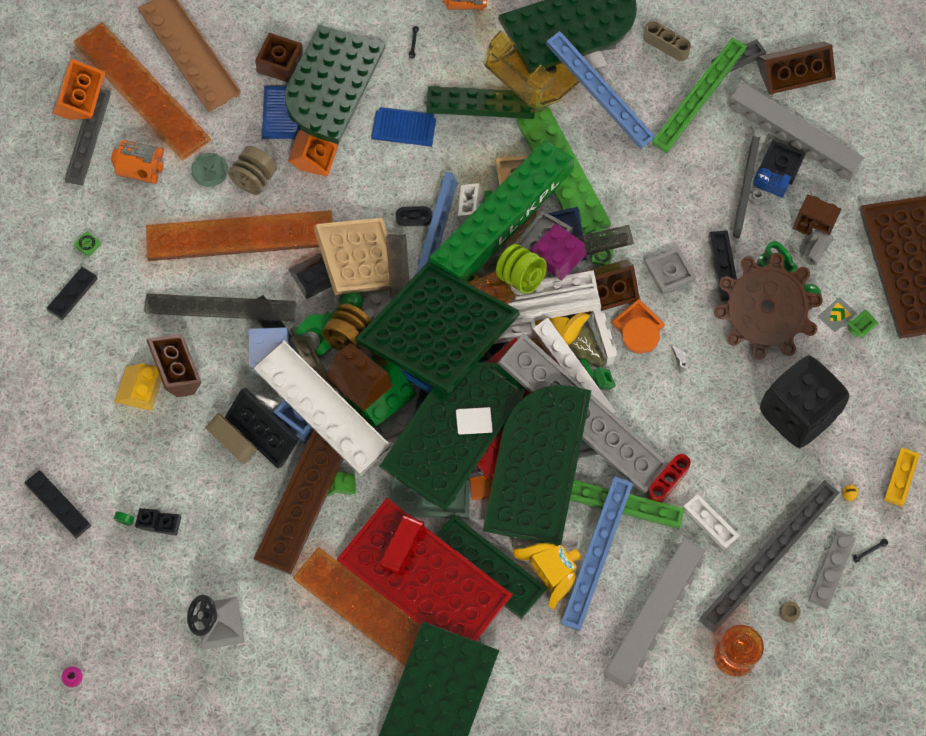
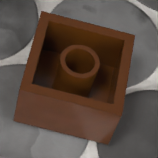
[255,33,303,83]

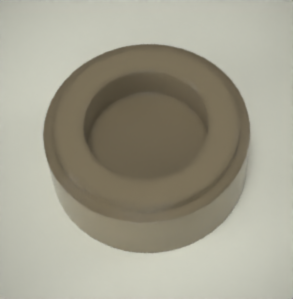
[779,601,801,623]

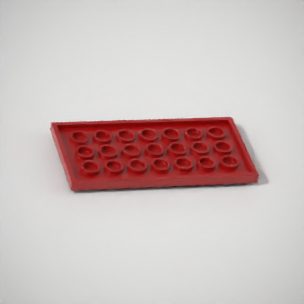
[337,498,513,642]

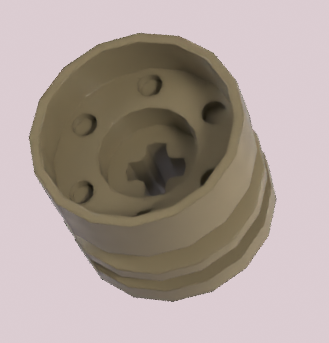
[228,146,277,195]

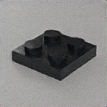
[759,140,806,185]

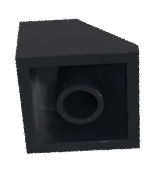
[288,253,332,299]

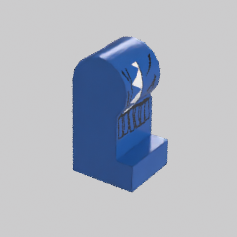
[753,168,791,198]

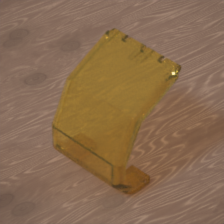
[483,30,580,110]

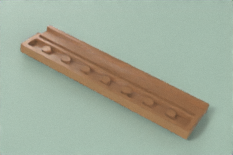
[138,0,241,112]

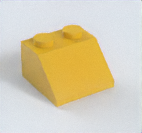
[114,363,162,411]

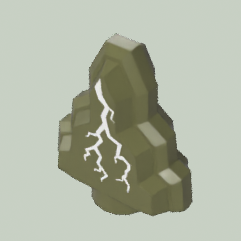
[569,327,605,367]

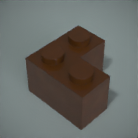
[792,194,842,236]

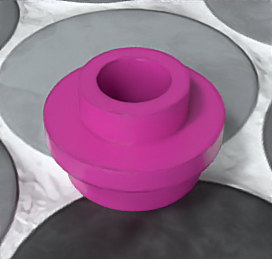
[62,667,83,688]

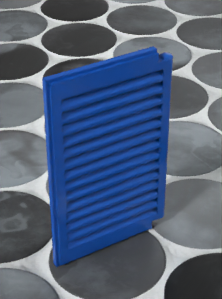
[262,86,300,139]
[371,107,436,147]

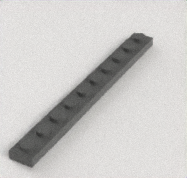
[699,480,840,633]

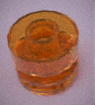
[714,625,764,677]

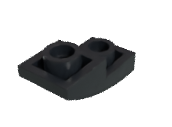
[135,508,182,536]

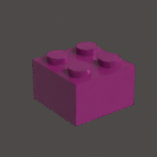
[531,223,587,281]

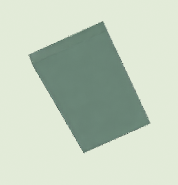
[390,477,470,519]

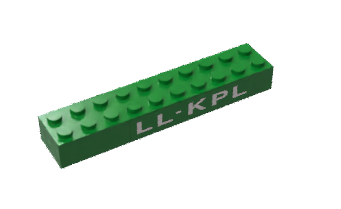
[430,140,574,282]

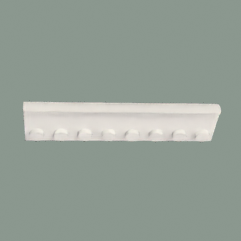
[482,270,601,321]
[254,340,391,476]

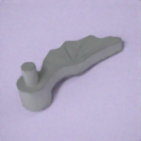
[671,345,688,373]

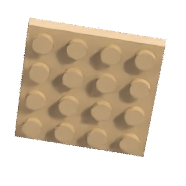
[313,218,404,295]

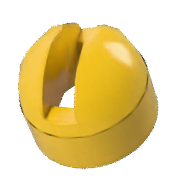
[842,484,858,501]

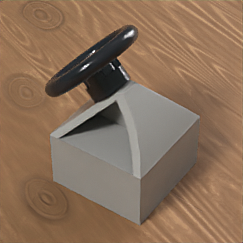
[187,595,244,650]

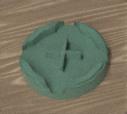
[191,153,228,187]

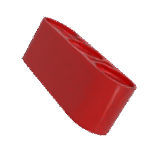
[647,454,691,503]
[380,514,424,575]

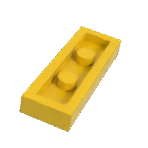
[883,447,920,507]

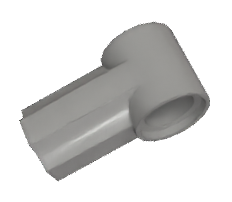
[802,229,834,266]

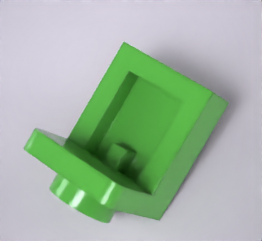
[848,309,879,338]
[327,472,356,496]

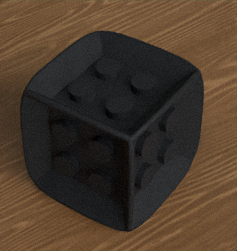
[760,355,850,449]

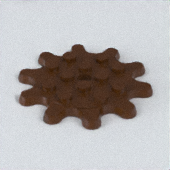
[714,253,823,360]

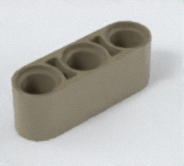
[644,21,691,61]
[205,413,258,464]

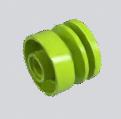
[496,244,547,294]

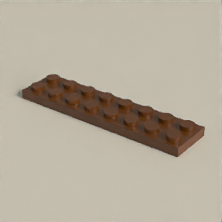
[254,430,344,575]

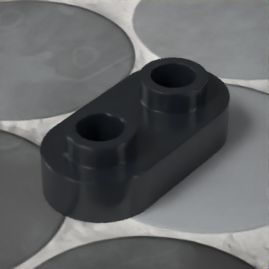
[396,206,432,226]

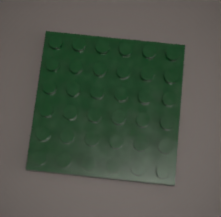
[356,262,520,395]

